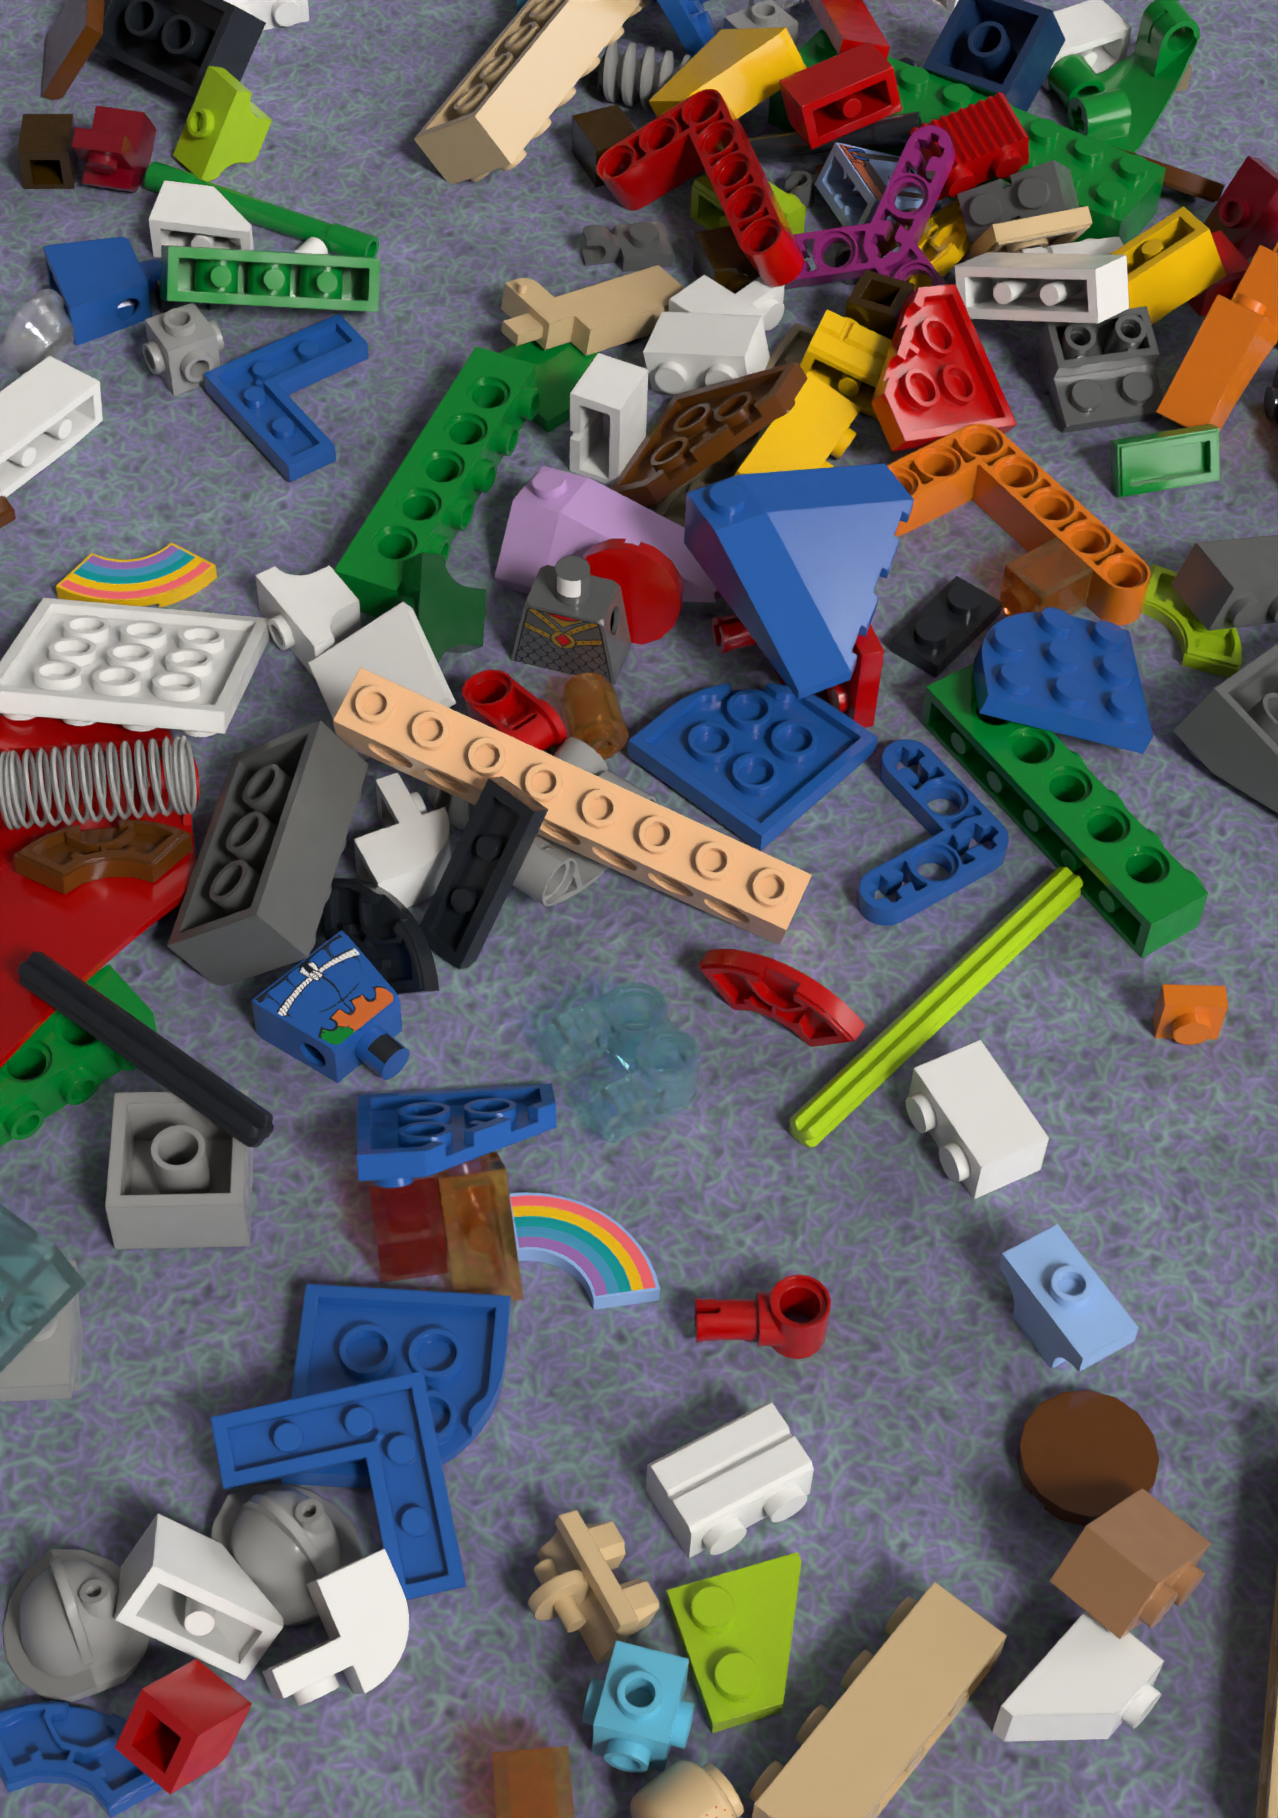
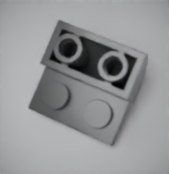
[1038,306,1163,433]

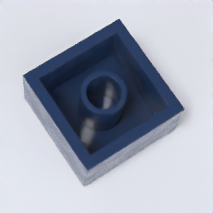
[922,0,1066,112]

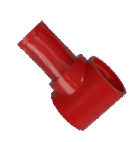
[694,1274,831,1359]

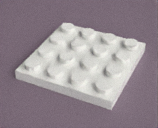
[0,598,270,737]

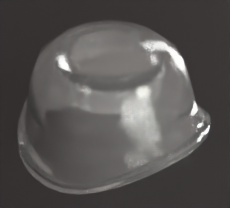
[0,289,75,375]

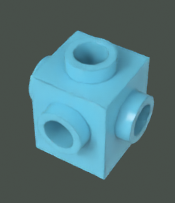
[582,1640,695,1773]

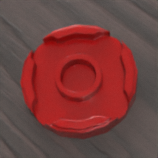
[581,538,684,645]

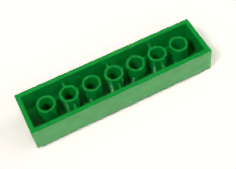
[768,29,1166,245]

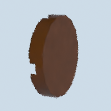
[1016,1390,1159,1527]

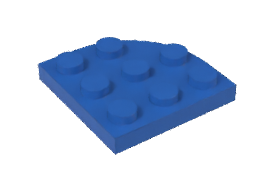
[973,607,1153,754]
[628,682,878,851]
[281,1284,511,1488]

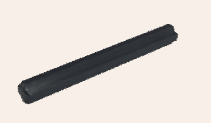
[17,951,274,1148]

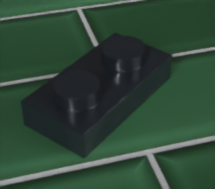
[890,576,1003,678]

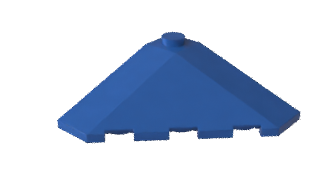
[684,463,914,700]

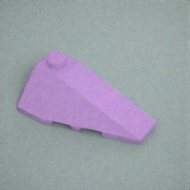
[494,466,721,602]

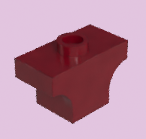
[1203,155,1278,260]

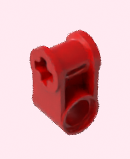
[462,669,568,751]

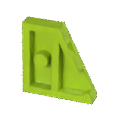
[666,1552,802,1733]

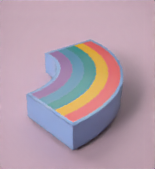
[506,1192,660,1310]

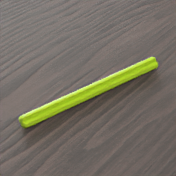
[788,867,1083,1148]

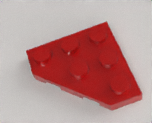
[871,284,1017,452]

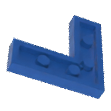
[203,313,368,482]
[210,1371,467,1601]

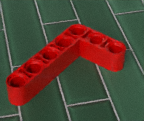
[596,89,804,287]

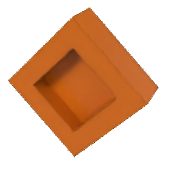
[1152,984,1228,1045]

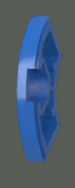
[0,1701,163,1818]

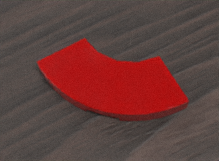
[698,949,866,1047]

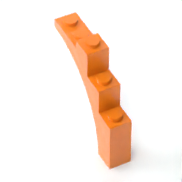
[1156,242,1278,433]

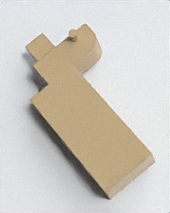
[501,265,685,356]

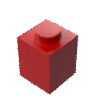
[115,1659,252,1795]

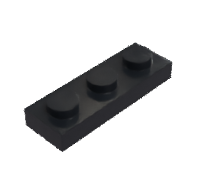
[419,776,549,970]

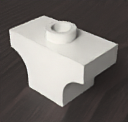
[255,565,361,678]

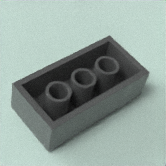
[167,720,369,986]

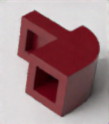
[72,105,156,192]

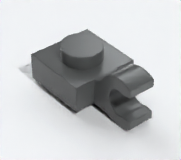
[581,221,674,272]

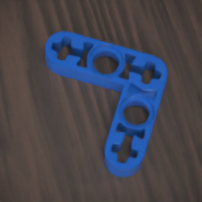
[857,739,1009,926]

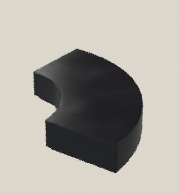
[323,878,439,995]

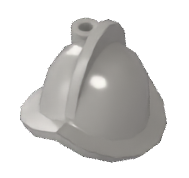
[211,1483,362,1627]
[2,1549,150,1702]

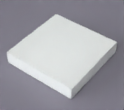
[308,602,456,760]

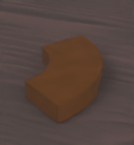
[13,820,192,894]

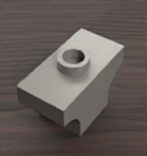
[0,1261,84,1402]

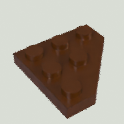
[610,361,808,509]

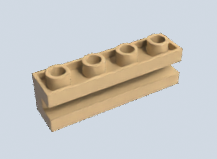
[749,1582,1007,1818]

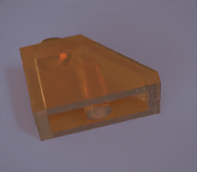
[433,1151,523,1301]

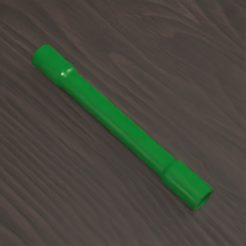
[145,161,379,257]

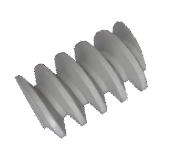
[597,40,692,111]

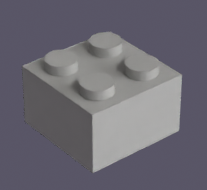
[105,1090,254,1249]

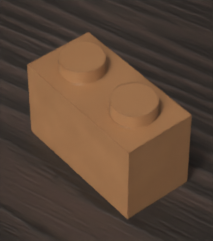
[1050,1488,1211,1639]

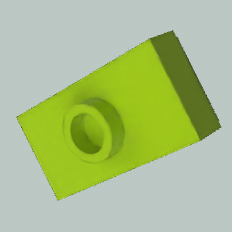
[173,66,272,181]

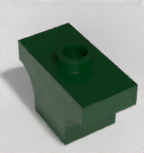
[394,552,486,665]

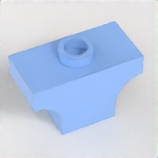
[999,1224,1139,1372]

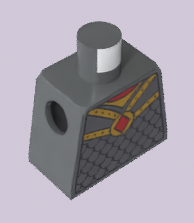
[511,556,631,685]

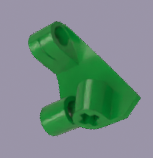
[1048,0,1200,154]

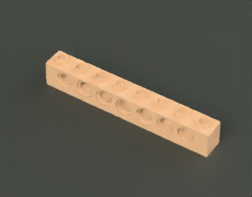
[333,667,812,945]

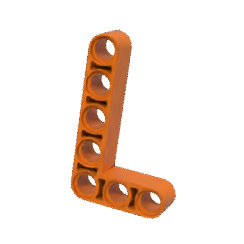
[887,423,1151,625]

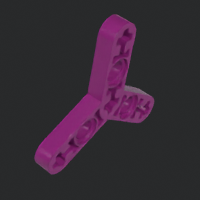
[784,125,955,288]

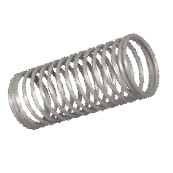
[0,735,197,830]

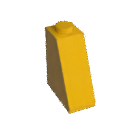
[648,27,807,119]

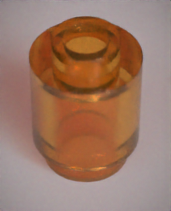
[560,673,629,760]

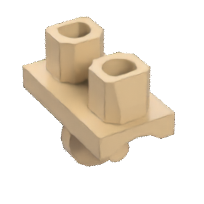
[528,1510,659,1664]

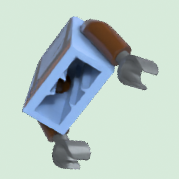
[785,142,942,285]

